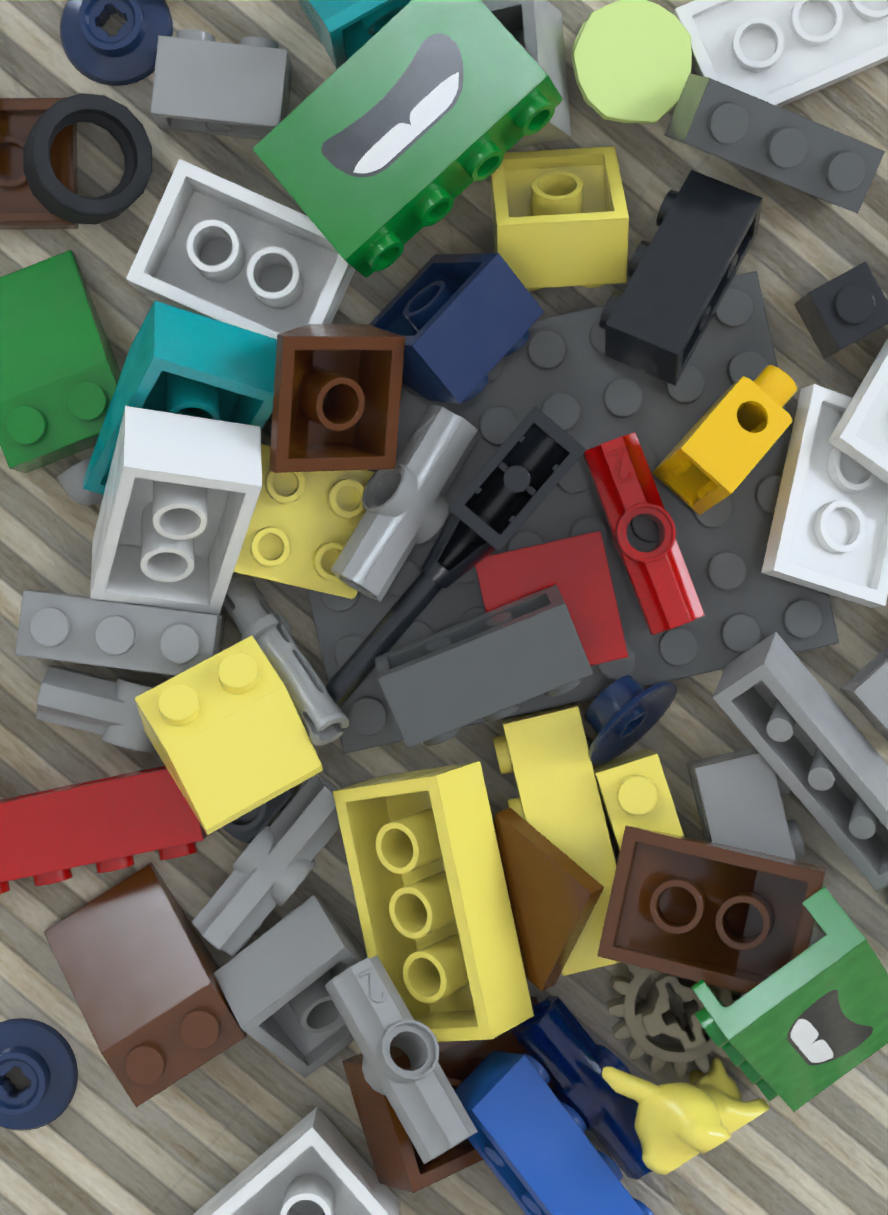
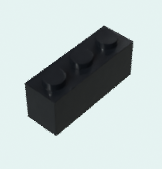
[599,170,763,386]

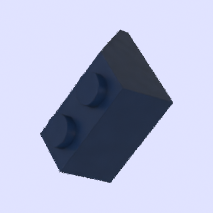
[369,253,544,404]

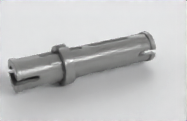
[222,575,349,746]

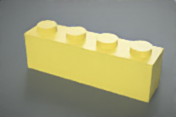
[492,703,620,976]

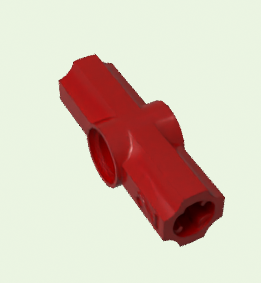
[582,432,705,635]

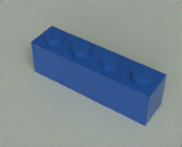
[454,1051,654,1215]

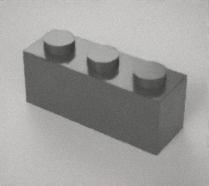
[664,73,885,214]
[375,584,593,748]

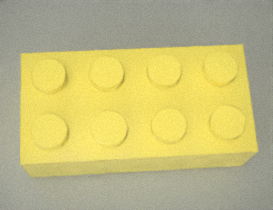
[333,761,534,1042]

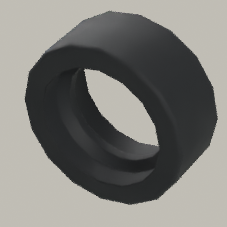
[23,93,152,225]

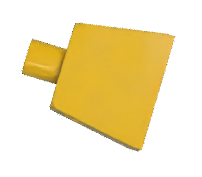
[652,365,797,515]

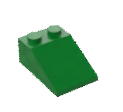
[0,250,121,473]

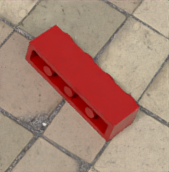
[0,765,208,894]

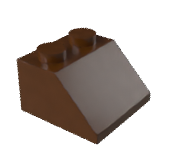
[269,324,405,473]

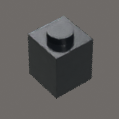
[794,261,888,359]

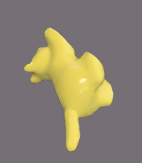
[602,1057,769,1175]

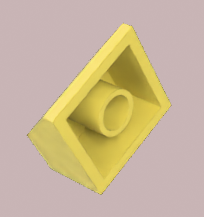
[490,146,629,292]
[135,636,323,835]

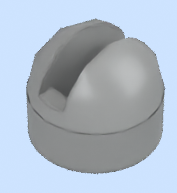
[57,455,103,506]

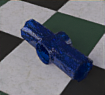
[512,996,652,1180]

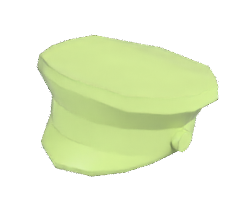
[571,0,692,124]

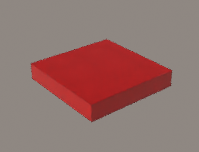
[475,530,629,666]

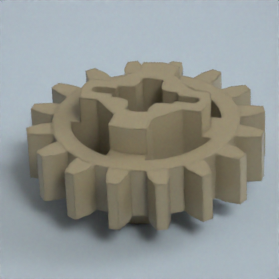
[606,964,741,1078]

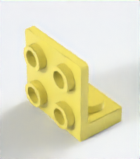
[234,444,375,599]

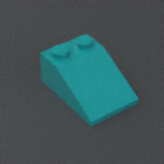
[83,301,277,495]

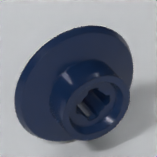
[60,0,173,86]
[584,675,677,766]
[0,1018,78,1131]

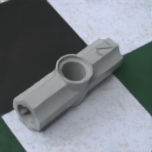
[330,404,480,602]
[36,665,158,753]
[192,774,340,957]
[325,956,478,1164]

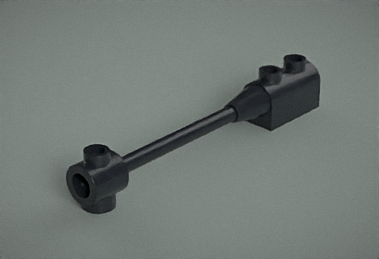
[221,406,586,843]

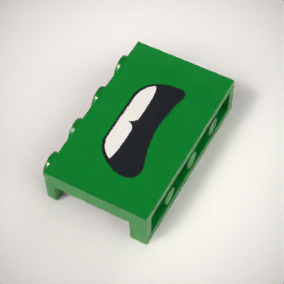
[252,0,563,277]
[691,886,888,1112]

